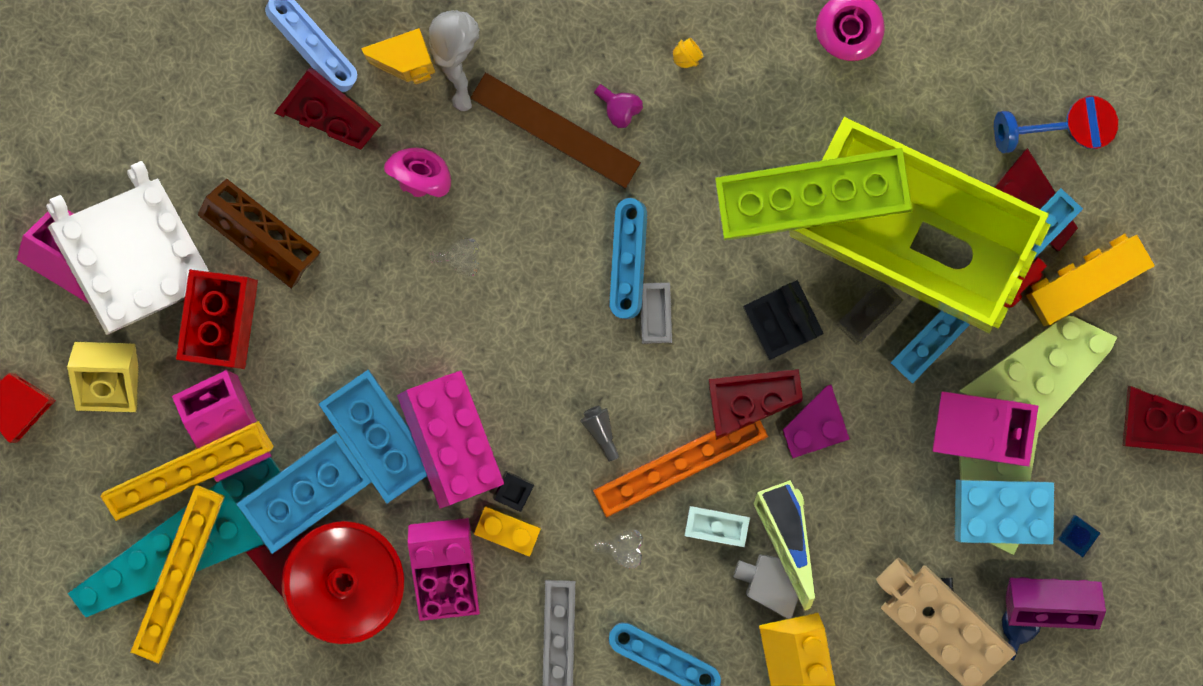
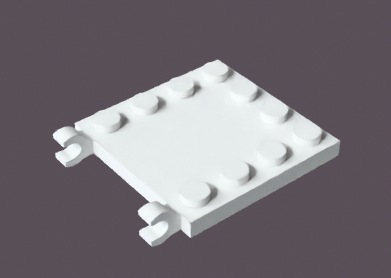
[46,161,209,335]

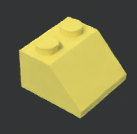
[67,342,138,412]

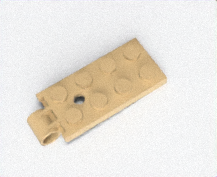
[876,558,1016,686]

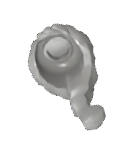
[429,10,480,111]

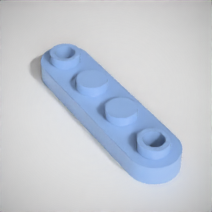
[265,0,357,92]

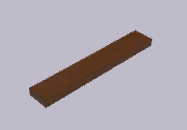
[470,72,641,189]

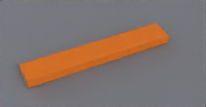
[593,421,768,518]

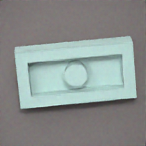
[684,506,750,547]

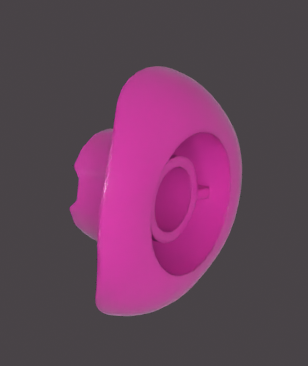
[816,0,885,61]
[384,147,451,197]

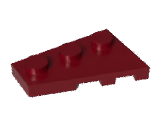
[274,67,381,150]
[994,148,1078,252]
[709,369,803,440]

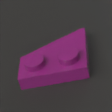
[782,384,850,459]

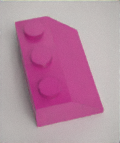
[16,210,89,304]

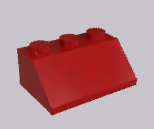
[176,269,258,369]

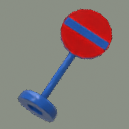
[994,96,1119,153]

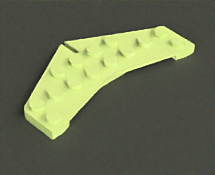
[958,316,1117,555]

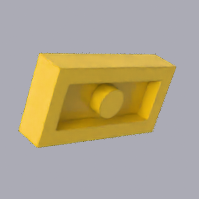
[474,506,541,557]

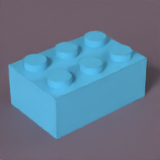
[955,480,1054,544]

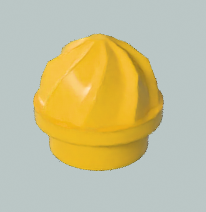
[673,38,704,68]

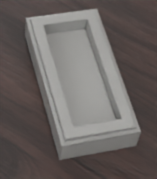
[641,282,672,344]

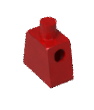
[0,373,56,443]

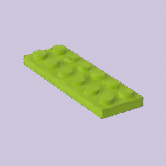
[715,148,912,241]

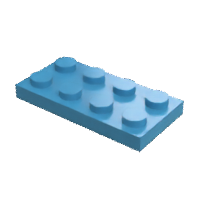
[318,370,427,504]
[236,433,371,554]

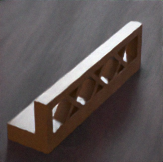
[198,179,321,289]

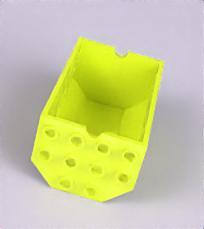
[789,117,1051,334]

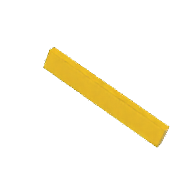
[100,421,274,521]
[130,485,225,664]

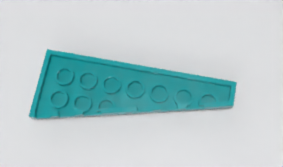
[68,457,281,618]

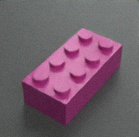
[397,370,504,509]

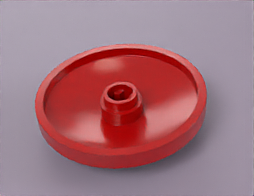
[282,521,404,644]

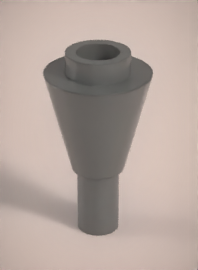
[580,406,619,462]

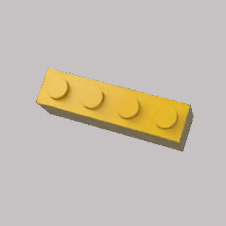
[1026,234,1155,326]

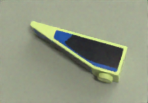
[754,480,815,610]

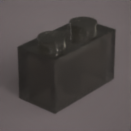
[836,280,903,345]

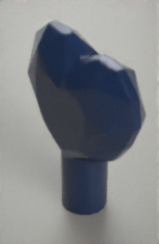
[1002,611,1040,661]

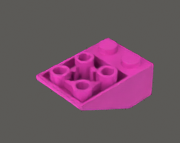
[172,370,272,482]
[932,392,1039,467]
[408,518,480,621]

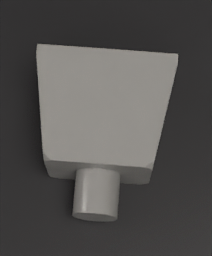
[733,554,798,619]

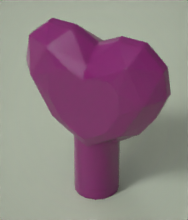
[594,84,643,128]

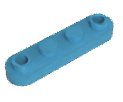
[610,198,647,319]
[609,623,721,686]

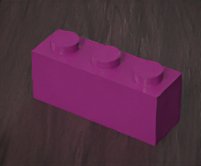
[1005,577,1106,629]

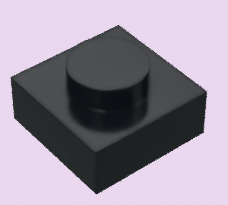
[493,471,534,512]

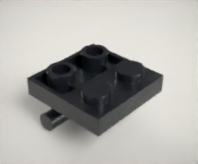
[743,280,824,360]

